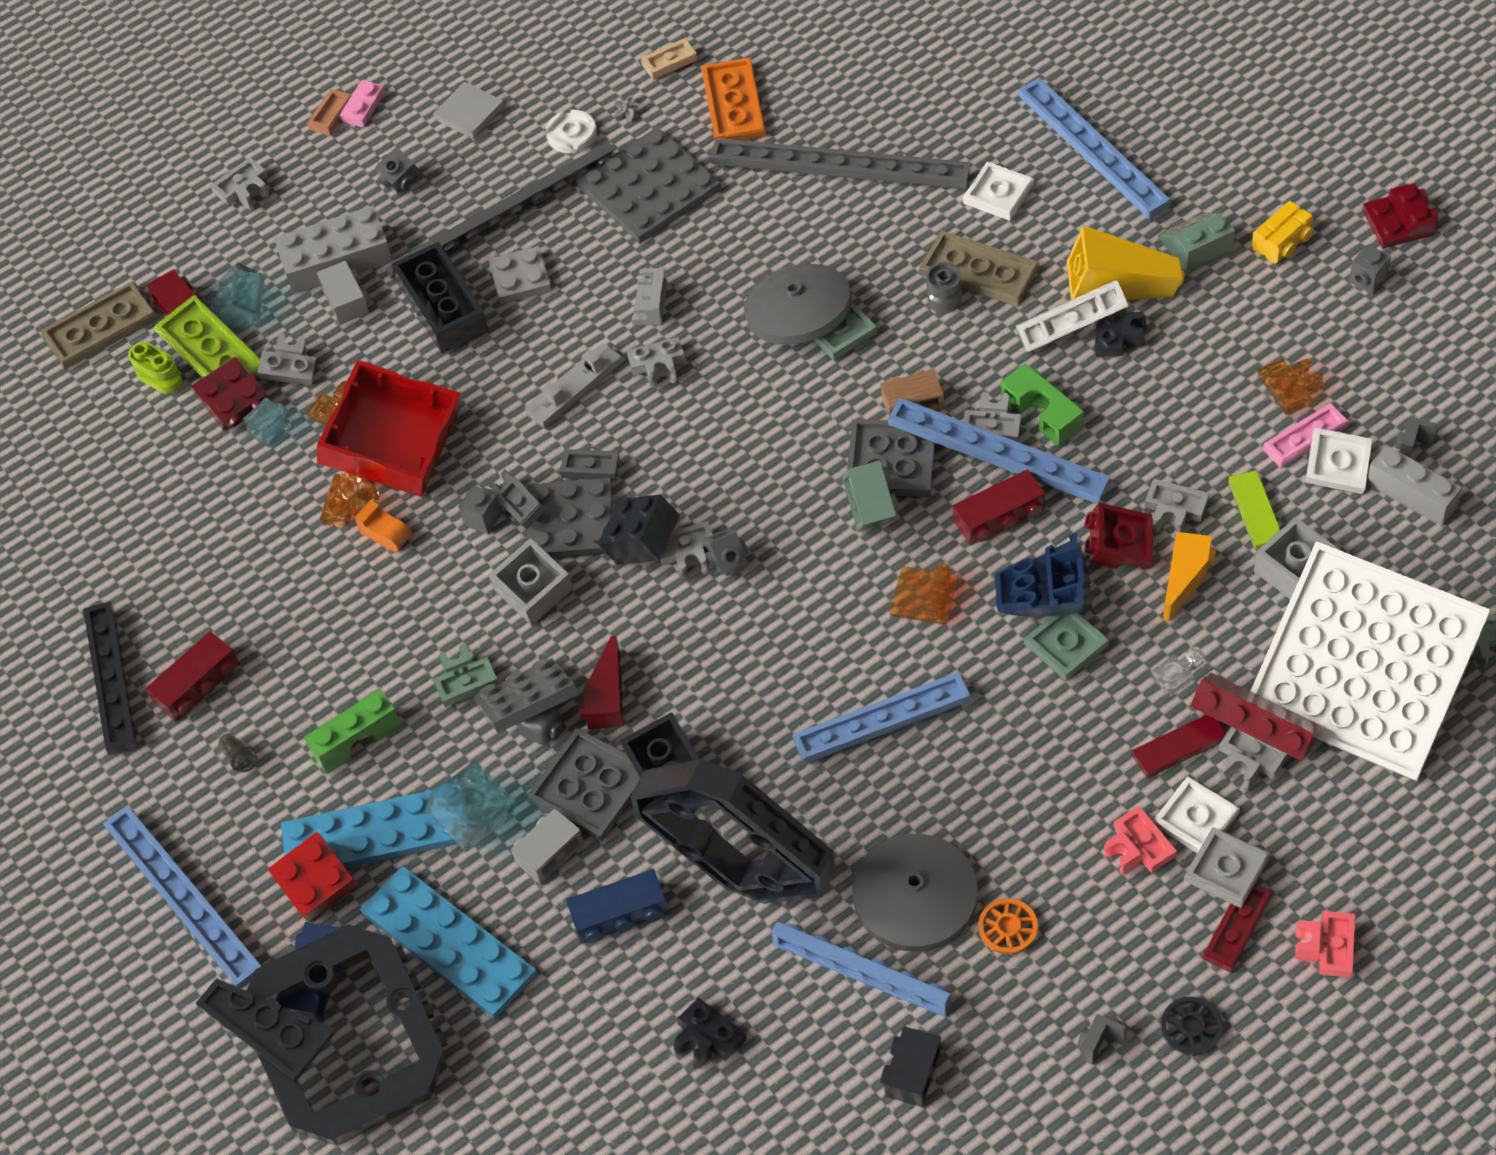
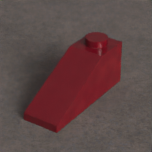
[579,636,624,730]

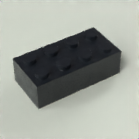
[391,242,489,354]

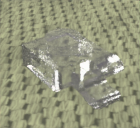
[1151,646,1204,697]

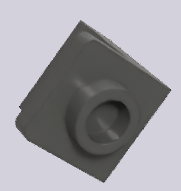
[1395,417,1437,458]
[1077,1014,1127,1064]

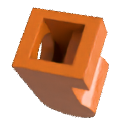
[354,500,412,552]

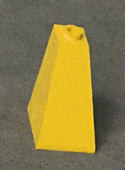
[1067,226,1184,300]

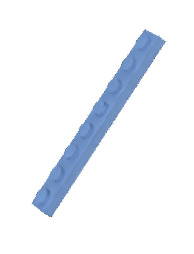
[1019,78,1170,219]
[888,397,1110,504]
[103,805,261,989]

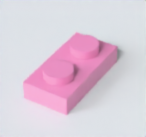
[340,80,385,127]

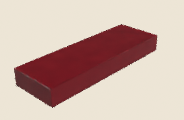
[1132,714,1226,779]
[1202,884,1273,973]

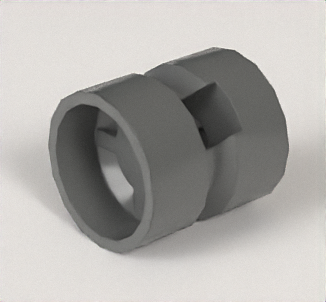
[926,262,962,313]

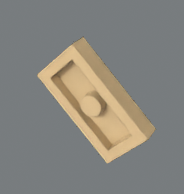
[641,38,697,80]

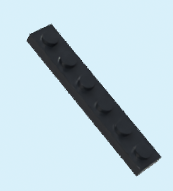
[83,601,137,755]

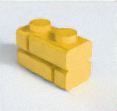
[1252,201,1314,264]

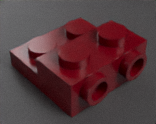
[1362,183,1438,249]
[191,357,268,431]
[1084,502,1153,569]

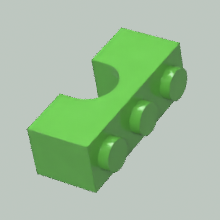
[1001,363,1084,447]
[304,689,402,774]

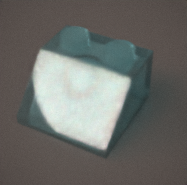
[208,262,266,330]

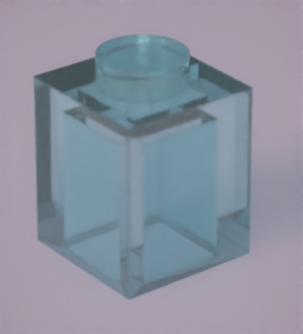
[243,398,291,448]

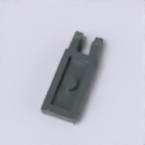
[489,469,546,529]

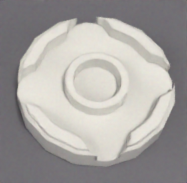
[546,110,597,153]

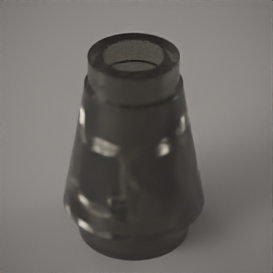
[218,733,258,773]

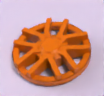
[978,898,1038,956]

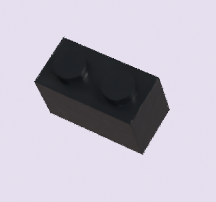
[880,1026,942,1108]

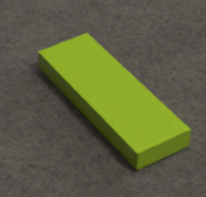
[1228,470,1280,551]

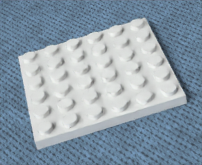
[1251,541,1491,781]

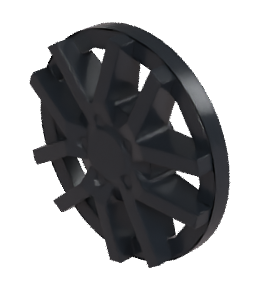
[1161,997,1223,1056]

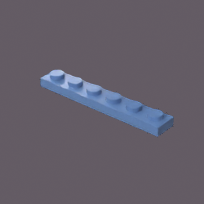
[792,672,971,764]
[771,922,951,1017]

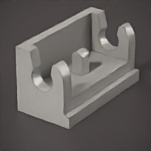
[632,267,668,326]

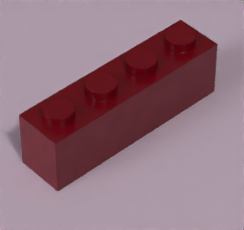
[1190,673,1322,761]

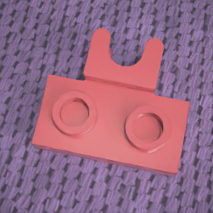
[1104,806,1177,874]
[1294,911,1355,978]

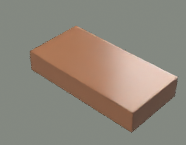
[307,89,352,136]

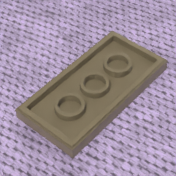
[919,230,1039,306]
[40,281,158,369]

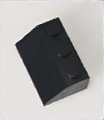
[619,712,701,808]

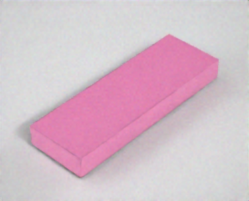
[1263,403,1349,468]

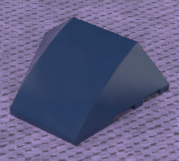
[995,532,1093,617]

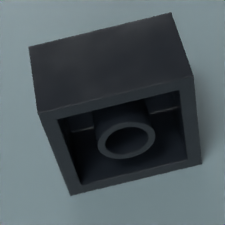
[598,494,680,565]

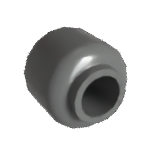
[516,708,563,745]

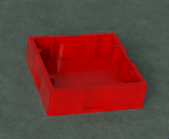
[317,359,461,497]

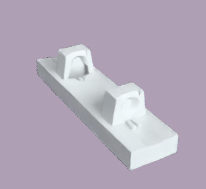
[1015,280,1128,352]

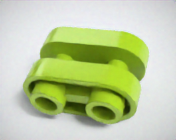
[128,342,183,394]

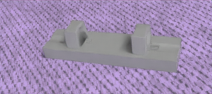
[525,342,623,429]

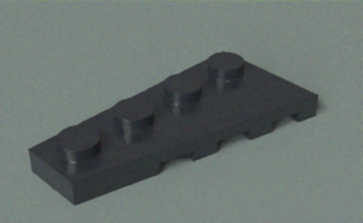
[195,978,337,1083]

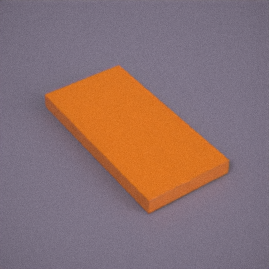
[701,57,766,140]

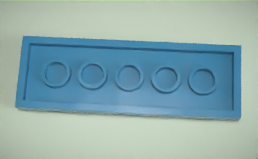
[281,784,468,868]
[360,866,537,1020]

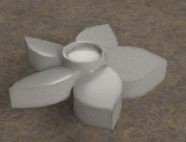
[614,95,644,122]

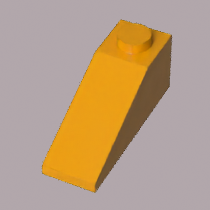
[1163,532,1216,621]

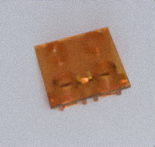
[889,563,959,625]

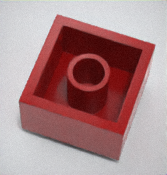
[267,831,359,923]

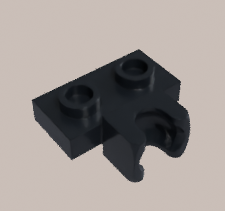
[1094,307,1147,357]
[673,997,747,1069]

